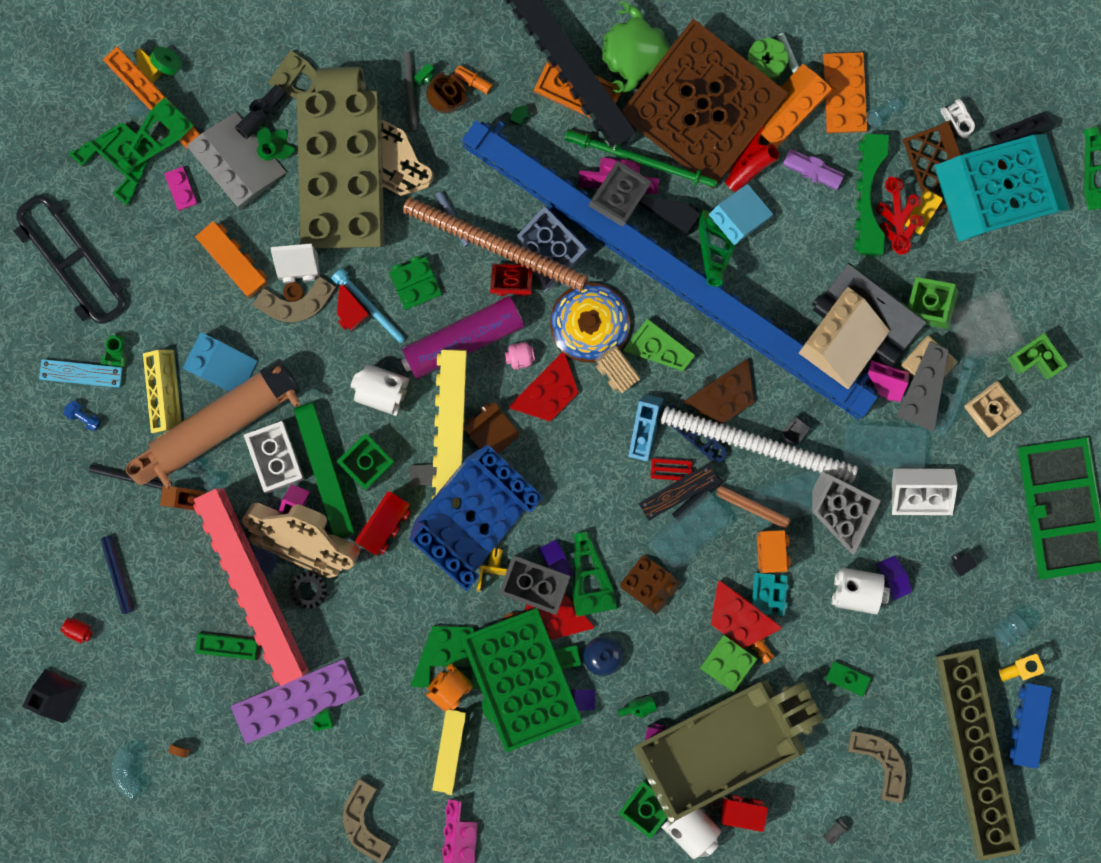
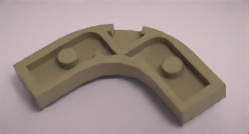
[253,277,336,323]
[847,731,906,803]
[343,778,392,863]

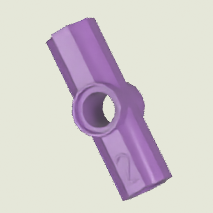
[782,149,844,190]

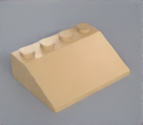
[799,287,890,389]

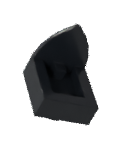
[782,415,812,446]

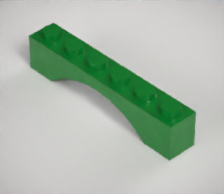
[854,134,889,257]

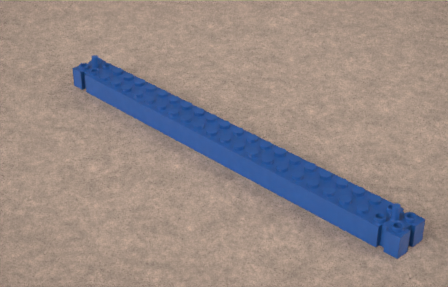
[462,120,877,420]

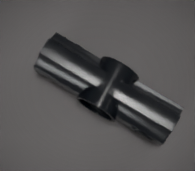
[235,85,288,139]

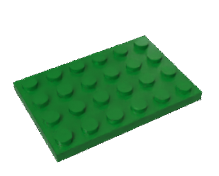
[461,608,582,753]

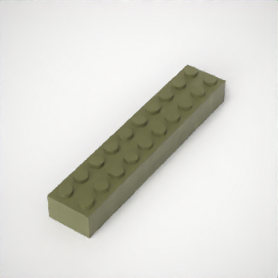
[934,649,1021,861]

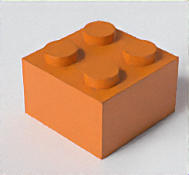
[757,530,791,573]

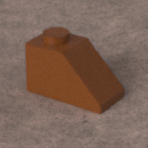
[160,486,208,511]

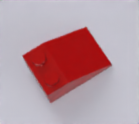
[490,263,532,297]

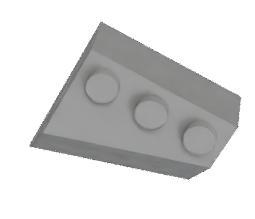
[812,472,881,555]

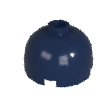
[583,636,624,676]

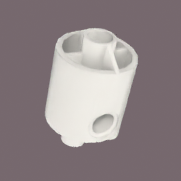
[351,363,410,416]
[831,568,890,614]
[661,808,722,859]

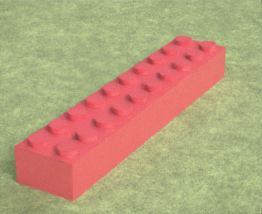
[193,488,309,686]

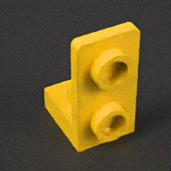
[905,189,943,235]

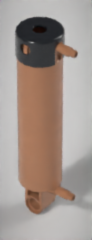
[126,359,301,489]

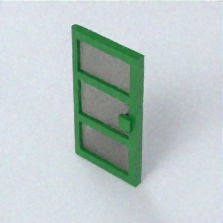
[1017,437,1101,580]

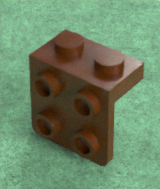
[464,402,519,454]
[620,555,680,615]

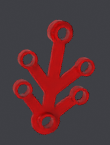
[877,177,924,255]

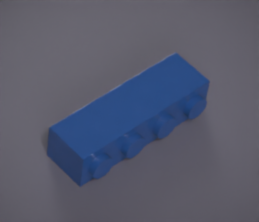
[1008,683,1052,769]

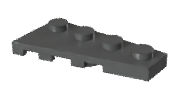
[897,341,948,432]

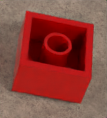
[720,794,768,832]

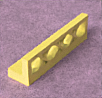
[143,350,181,433]
[432,709,466,795]

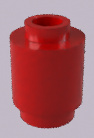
[61,617,93,644]

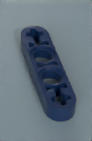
[662,405,726,463]

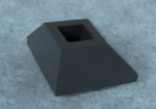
[22,669,82,723]

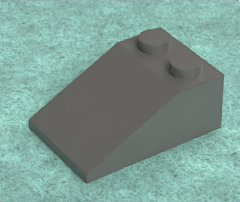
[499,556,570,615]

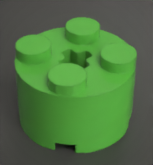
[746,38,788,81]

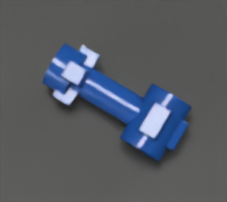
[63,400,101,432]

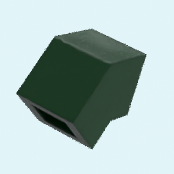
[510,105,530,126]

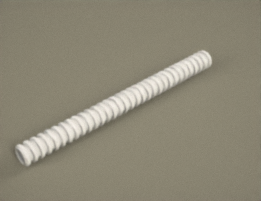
[661,406,858,483]

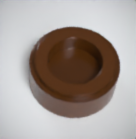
[283,282,304,302]

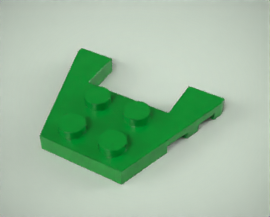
[69,122,152,207]
[411,626,480,689]

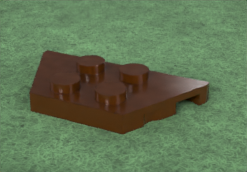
[684,359,754,425]

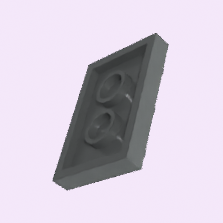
[588,161,651,227]

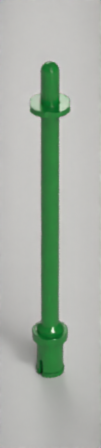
[564,129,718,187]

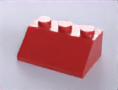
[355,491,412,556]

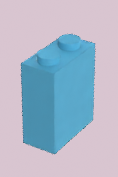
[709,184,773,245]

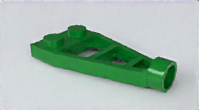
[117,97,194,174]
[1083,127,1101,211]
[699,210,735,287]
[573,531,617,617]

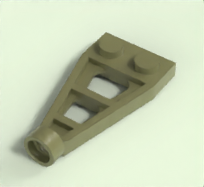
[268,50,316,99]

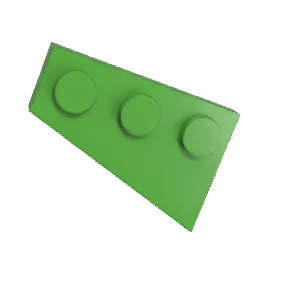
[623,319,695,371]

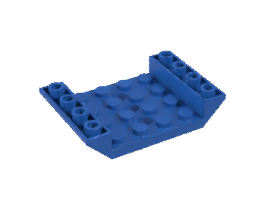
[409,445,543,591]

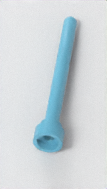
[331,267,405,343]

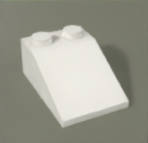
[271,244,320,283]

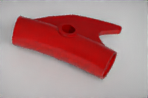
[725,125,779,192]

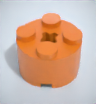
[425,664,473,711]

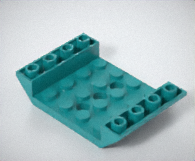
[934,134,1071,242]

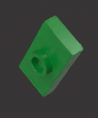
[825,661,871,697]

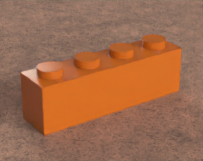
[195,221,268,299]

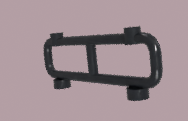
[13,195,126,324]

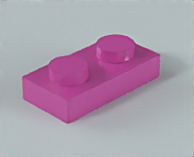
[164,166,197,211]

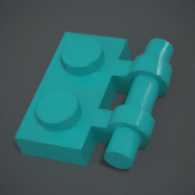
[752,573,790,616]

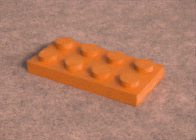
[823,52,867,134]
[534,62,621,119]

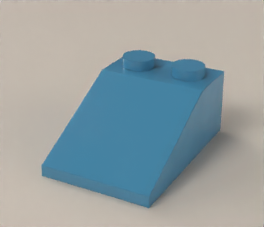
[183,332,258,391]

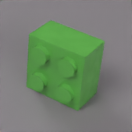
[908,277,959,329]
[699,635,757,692]

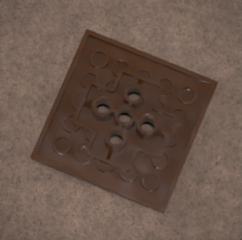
[621,18,788,189]

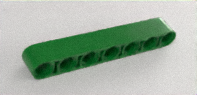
[294,402,355,538]

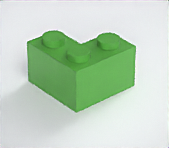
[1006,333,1068,380]

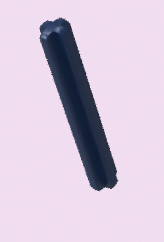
[100,536,133,614]

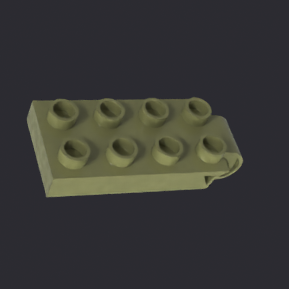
[297,67,385,249]
[632,680,825,824]

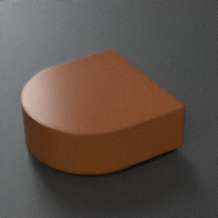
[168,744,191,758]

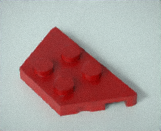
[508,352,578,422]
[711,580,783,649]
[525,593,594,640]

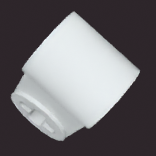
[941,99,975,139]

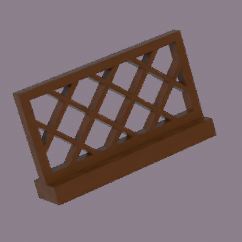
[902,121,961,212]

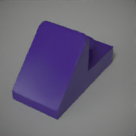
[538,539,574,577]
[569,689,595,711]

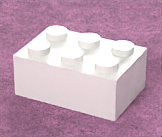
[244,421,305,493]

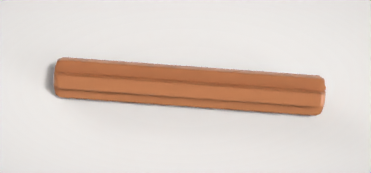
[716,486,791,528]

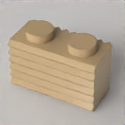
[595,345,641,393]

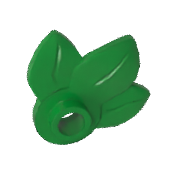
[257,127,295,161]

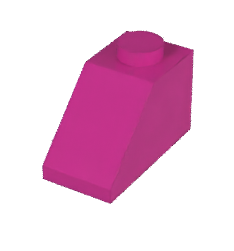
[868,360,909,402]
[279,484,310,515]

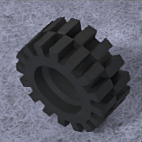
[290,572,327,609]

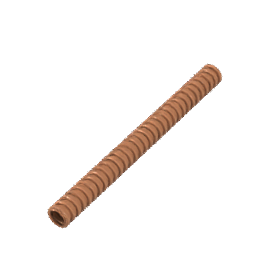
[403,197,588,292]

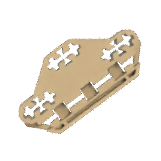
[382,120,434,196]
[242,503,360,578]

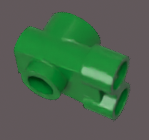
[101,335,126,367]

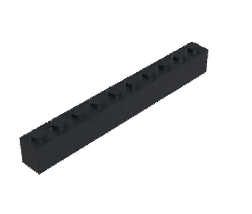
[503,0,636,152]

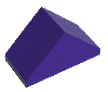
[876,556,912,601]

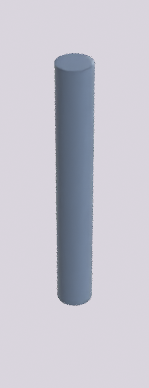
[436,191,471,247]

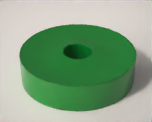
[150,47,182,75]

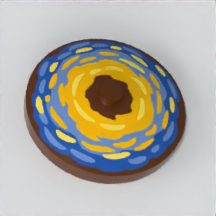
[550,283,630,363]

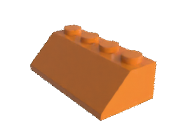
[761,64,832,148]

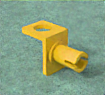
[477,548,508,592]
[999,653,1045,682]

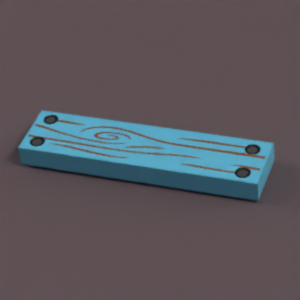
[39,359,123,388]

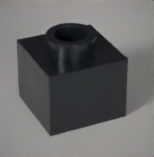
[948,551,977,577]

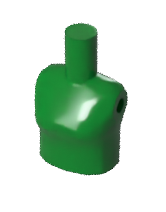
[617,695,657,718]

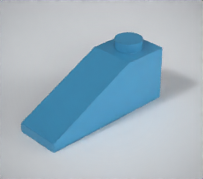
[628,394,664,462]

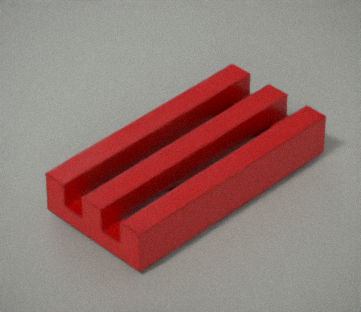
[650,459,692,481]

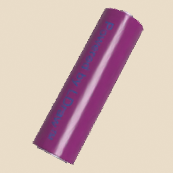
[401,296,524,379]

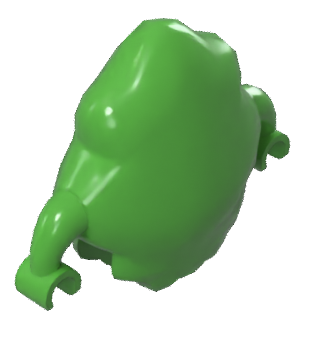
[602,1,671,94]

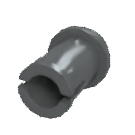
[822,819,848,846]

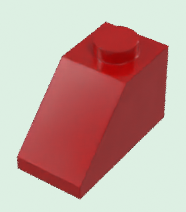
[337,284,370,332]

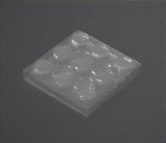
[950,287,1025,366]

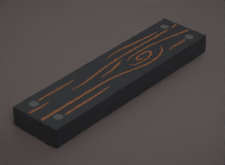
[639,462,719,521]

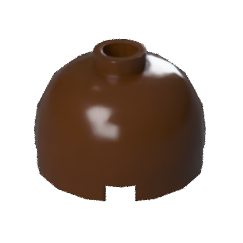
[426,72,467,114]

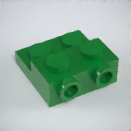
[389,255,442,311]

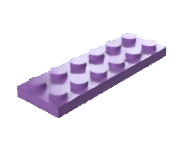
[231,659,360,744]

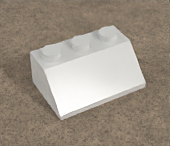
[892,469,958,515]

